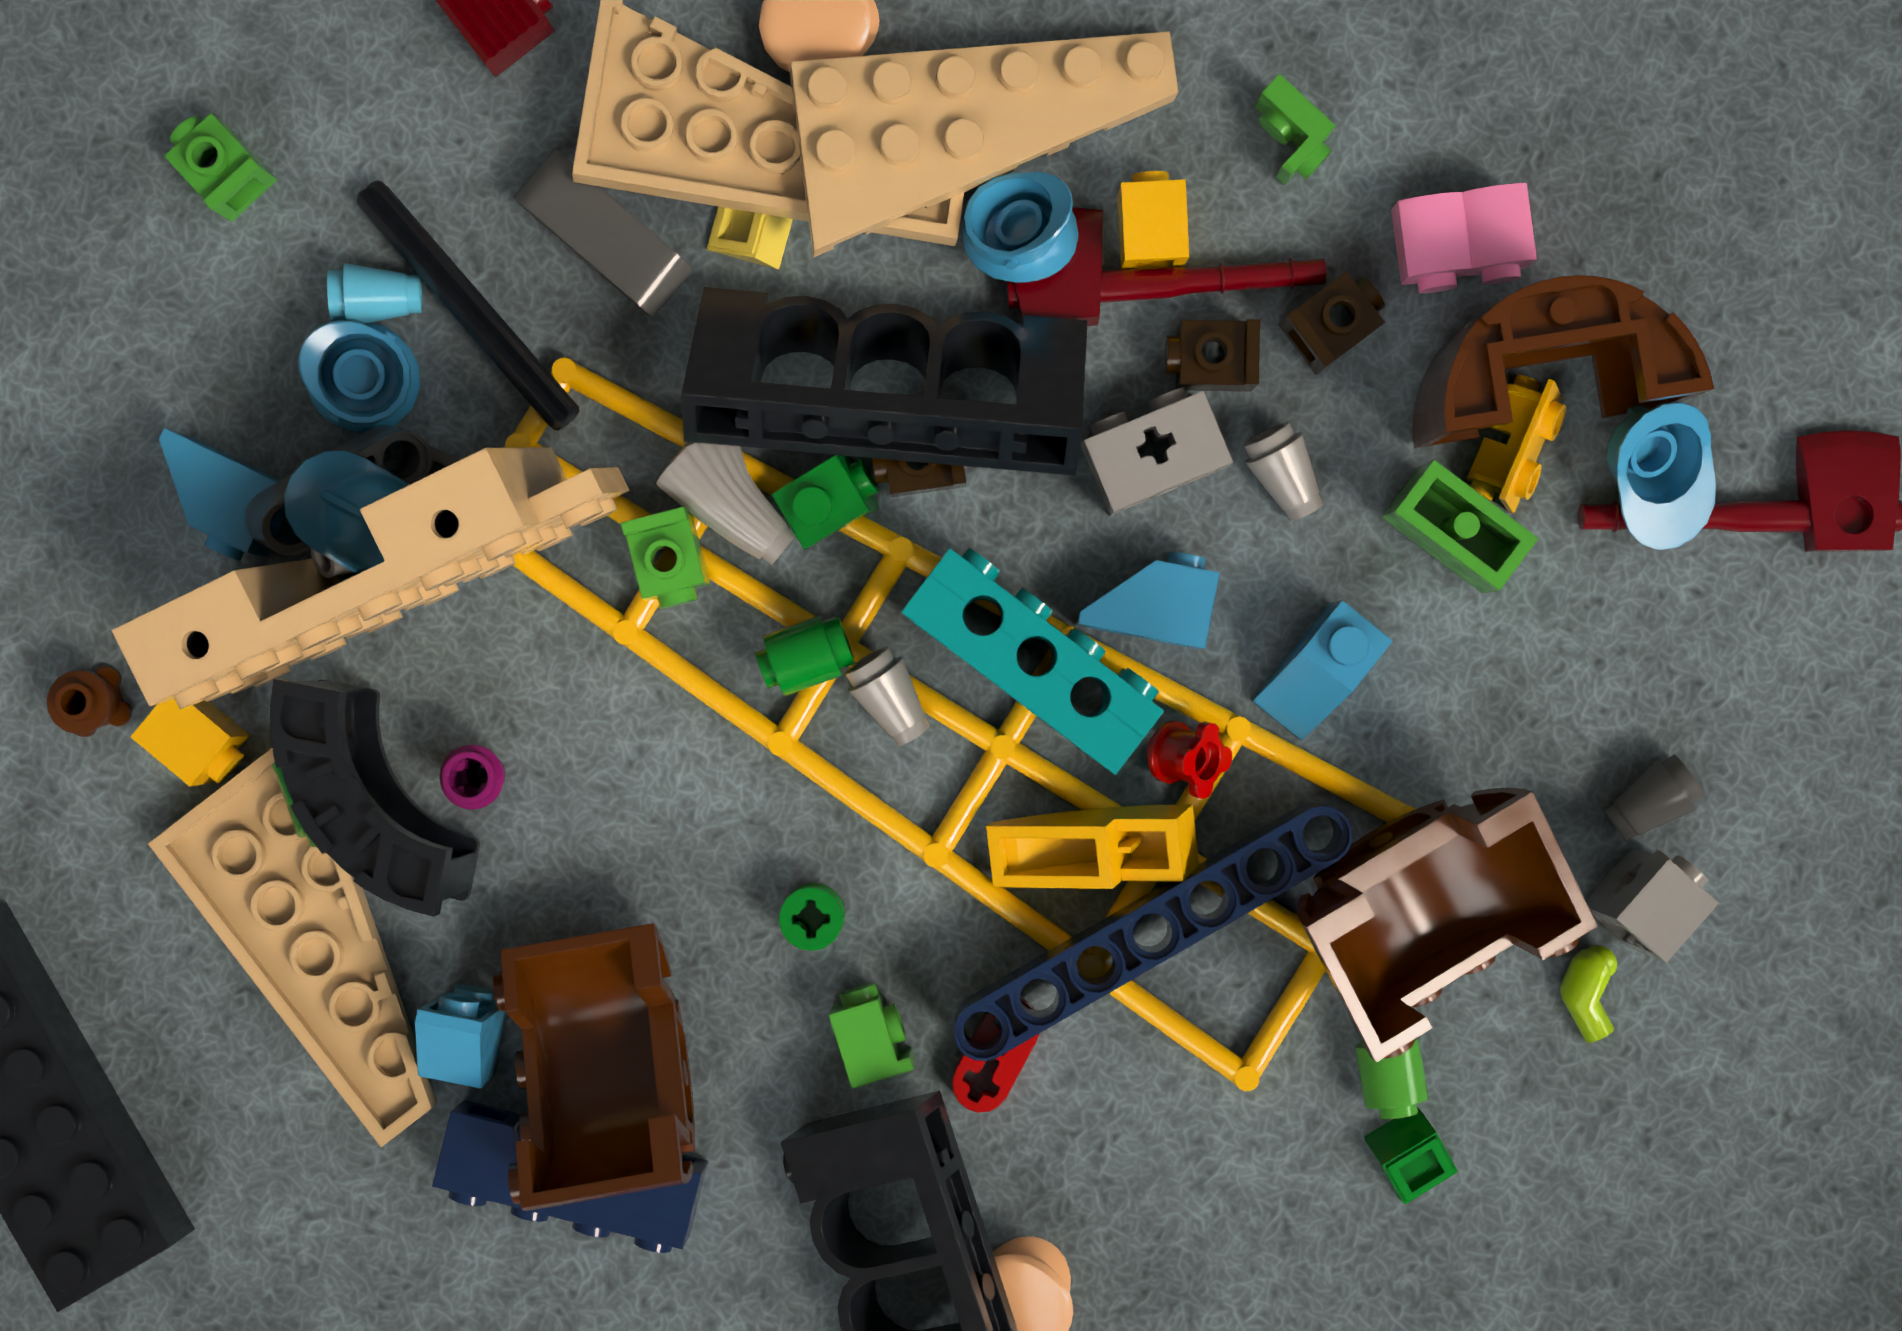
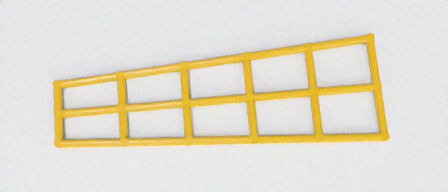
[504,358,1416,1091]

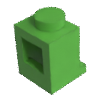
[164,113,278,222]
[621,506,711,609]
[829,982,915,1089]

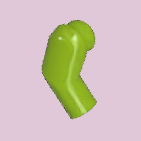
[1560,945,1617,1043]

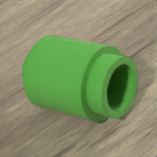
[1355,1036,1429,1119]

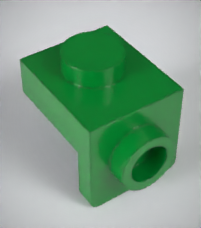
[771,455,880,550]

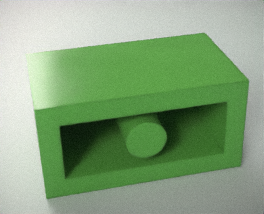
[1381,460,1539,593]

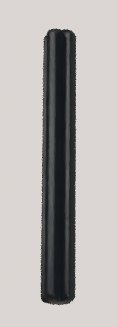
[356,180,580,431]

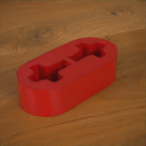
[952,998,1039,1113]

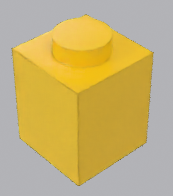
[1117,171,1189,270]
[131,700,250,787]

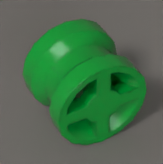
[779,882,846,951]

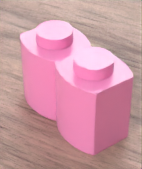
[1391,183,1537,293]

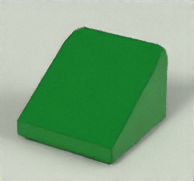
[1365,1107,1458,1205]

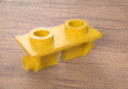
[1466,375,1566,514]

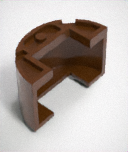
[1412,275,1714,449]
[1297,788,1598,1062]
[493,923,695,1211]

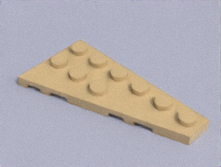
[572,0,964,246]
[790,31,1179,258]
[148,748,437,1147]

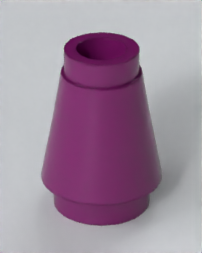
[439,745,506,810]

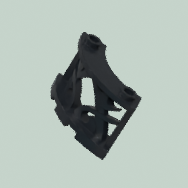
[270,679,480,917]

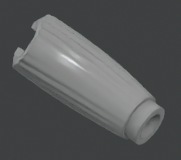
[656,442,796,565]

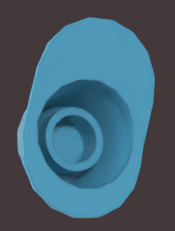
[1606,401,1716,550]
[284,451,409,574]

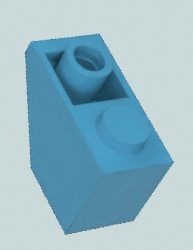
[415,984,507,1088]

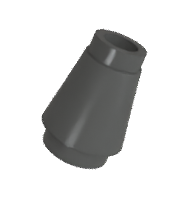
[1603,754,1706,842]

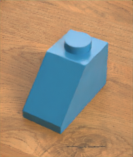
[159,428,285,561]
[1075,551,1220,649]
[1252,600,1393,741]

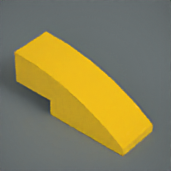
[986,804,1199,889]

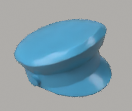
[962,171,1079,283]
[298,320,421,433]

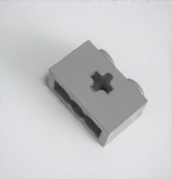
[1081,387,1233,516]
[1585,849,1719,963]

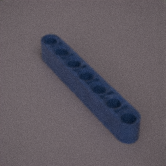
[954,803,1353,1061]

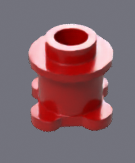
[1146,720,1232,799]

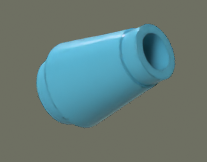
[327,263,423,324]

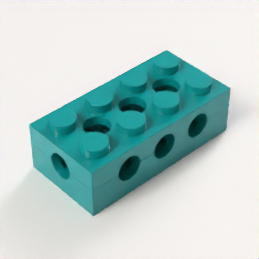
[901,547,1164,775]

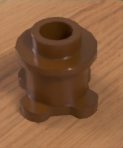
[47,666,132,737]

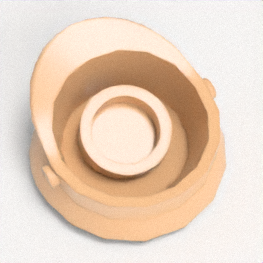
[759,0,879,72]
[993,1236,1073,1331]

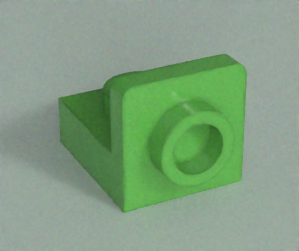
[1255,74,1336,185]

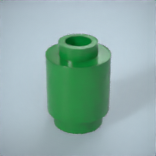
[755,615,856,696]

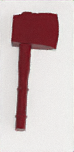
[1007,207,1326,326]
[1578,430,1902,552]

